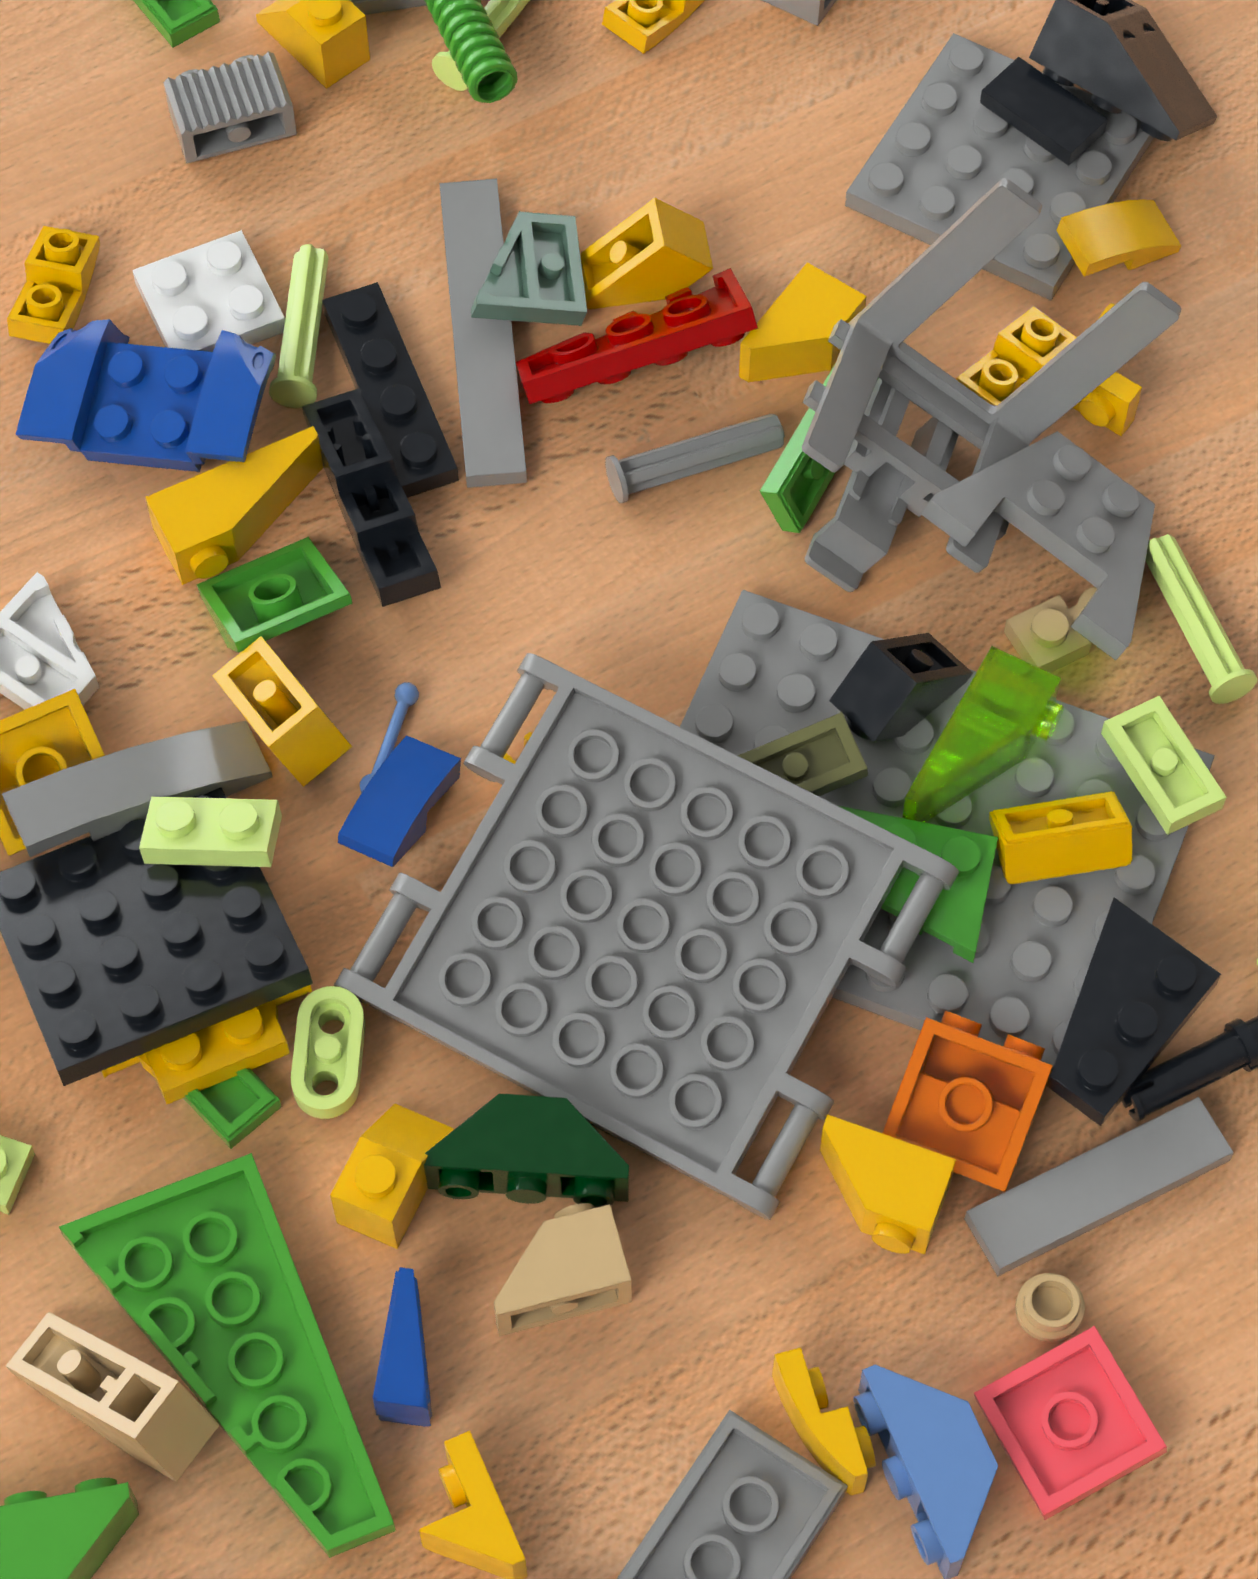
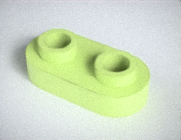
[291,986,365,1119]

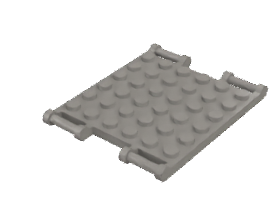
[334,653,959,1220]

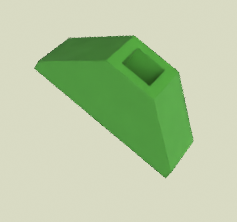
[0,1478,139,1579]

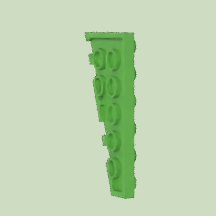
[59,1153,396,1558]

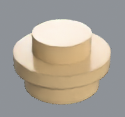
[1015,1273,1085,1342]

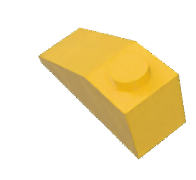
[145,426,323,585]

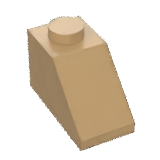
[494,1203,632,1336]

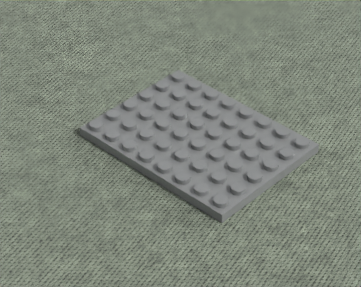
[680,590,1215,1078]

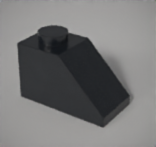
[829,633,973,742]

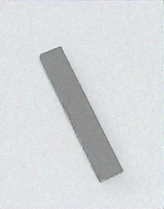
[439,179,527,488]

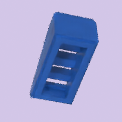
[373,1267,432,1427]

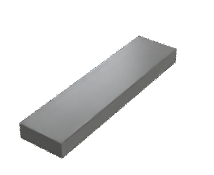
[964,1097,1234,1276]

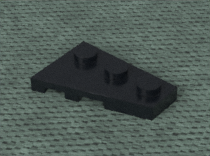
[1047,897,1221,1126]

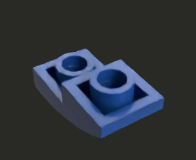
[338,735,461,867]

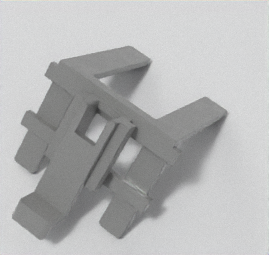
[802,178,1181,592]

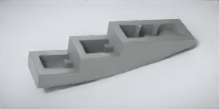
[2,721,272,857]

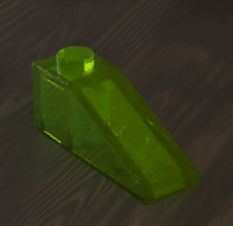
[902,646,1064,822]

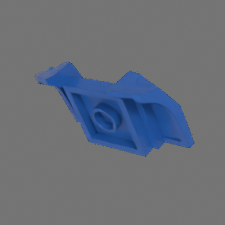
[16,319,276,472]

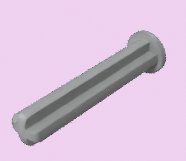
[605,414,785,503]

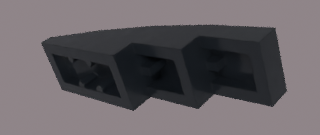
[302,388,441,607]

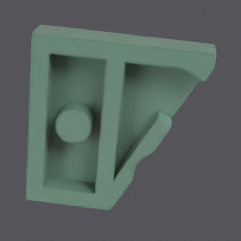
[471,211,587,326]

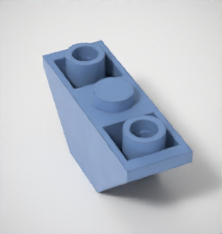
[853,1365,998,1579]

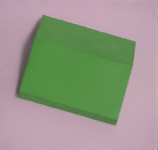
[196,537,353,653]

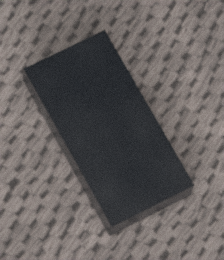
[980,57,1108,166]

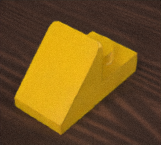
[419,1431,528,1579]

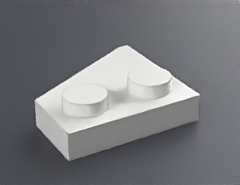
[0,572,99,710]

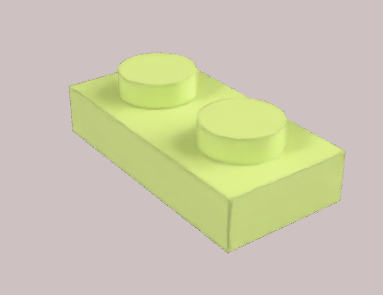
[1101,696,1227,835]
[139,796,282,867]

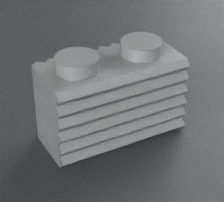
[163,51,297,163]

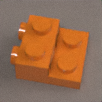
[882,1011,1053,1192]

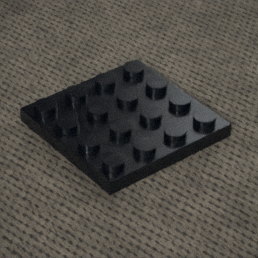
[0,787,313,1086]

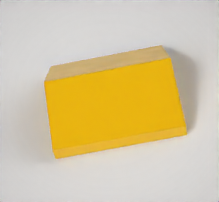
[0,689,105,856]

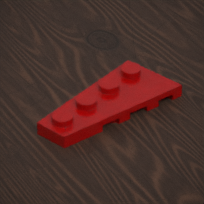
[516,268,758,404]

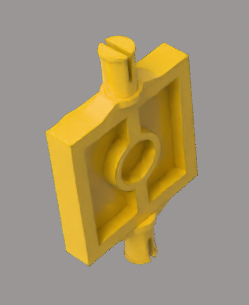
[101,985,313,1105]

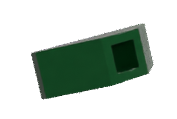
[424,1094,629,1208]

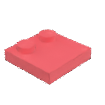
[974,1326,1167,1520]

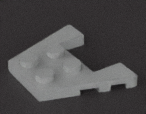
[921,431,1155,660]

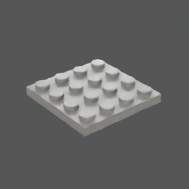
[845,33,1154,300]

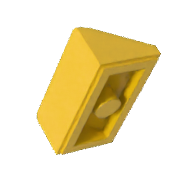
[989,791,1132,884]

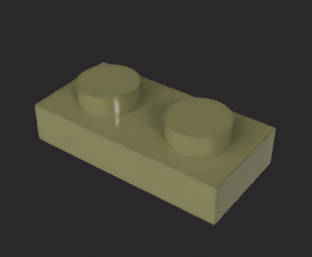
[738,712,868,796]

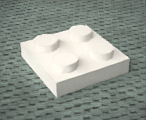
[132,230,285,352]

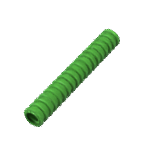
[424,0,518,103]

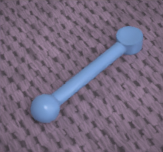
[360,682,419,793]

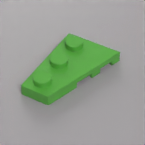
[837,805,998,963]

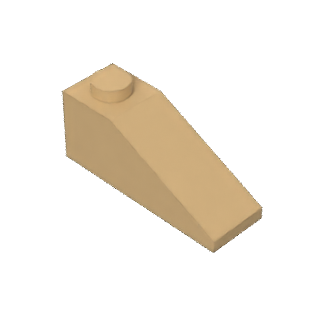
[6,1312,219,1482]

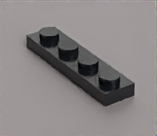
[322,282,459,498]

